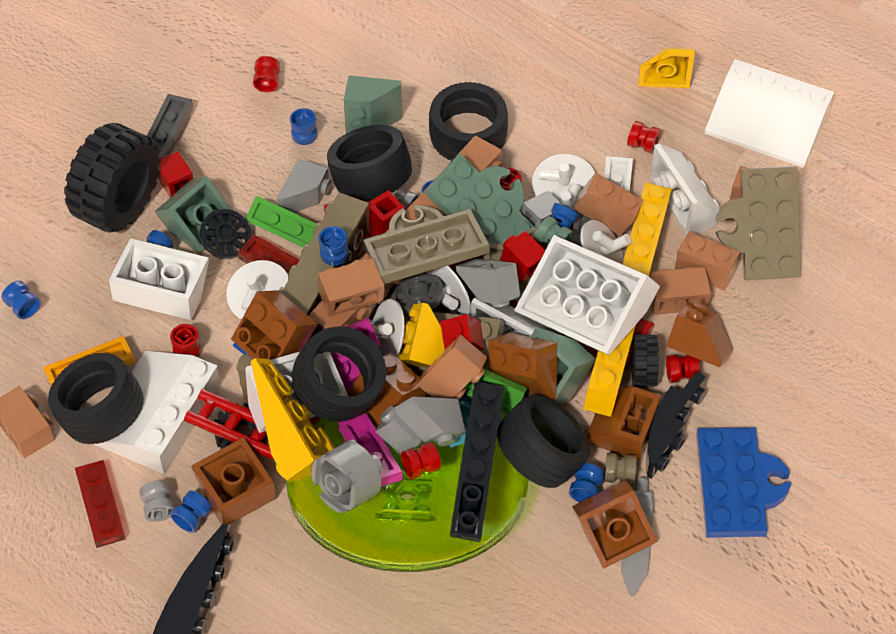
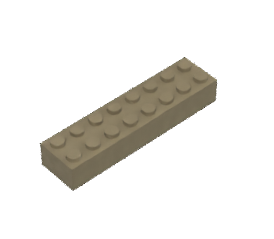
[236,192,371,399]

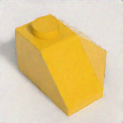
[638,47,695,88]
[397,303,445,368]

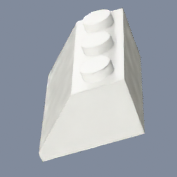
[650,143,720,235]
[109,238,209,320]
[471,297,561,337]
[245,352,348,433]

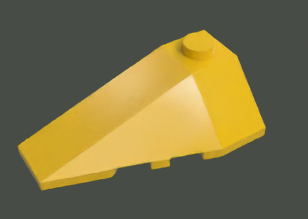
[251,358,334,481]

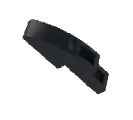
[646,371,707,479]

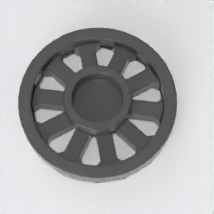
[391,274,445,315]

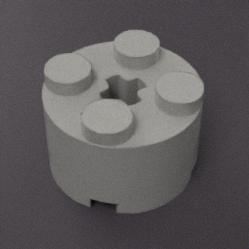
[311,439,382,513]

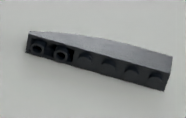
[449,382,504,542]
[153,524,234,634]

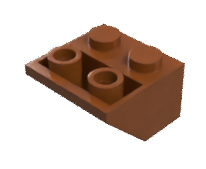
[231,290,317,360]
[586,387,661,461]

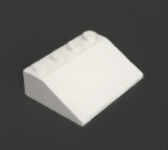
[704,59,834,168]
[514,235,660,355]
[93,351,221,474]

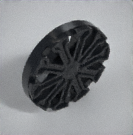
[199,209,251,259]

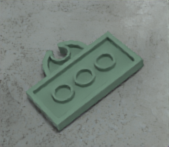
[423,153,535,245]

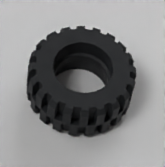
[64,123,161,233]

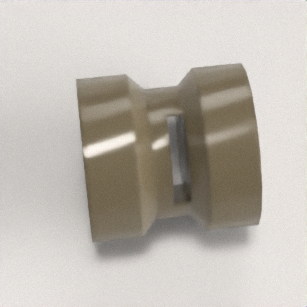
[604,452,637,485]

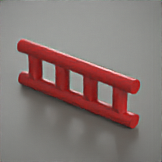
[184,389,274,460]

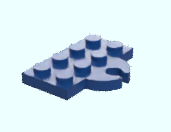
[696,427,791,538]

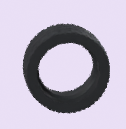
[429,82,508,161]
[327,125,412,201]
[291,326,387,422]
[48,353,144,445]
[497,394,590,488]

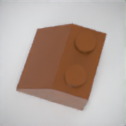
[666,302,733,367]
[488,333,557,400]
[347,352,426,429]
[191,437,275,525]
[572,480,658,569]

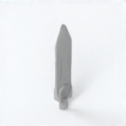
[621,478,654,596]

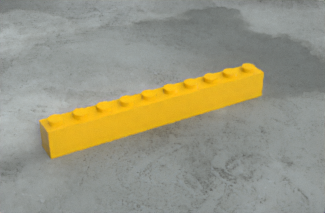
[583,182,672,417]

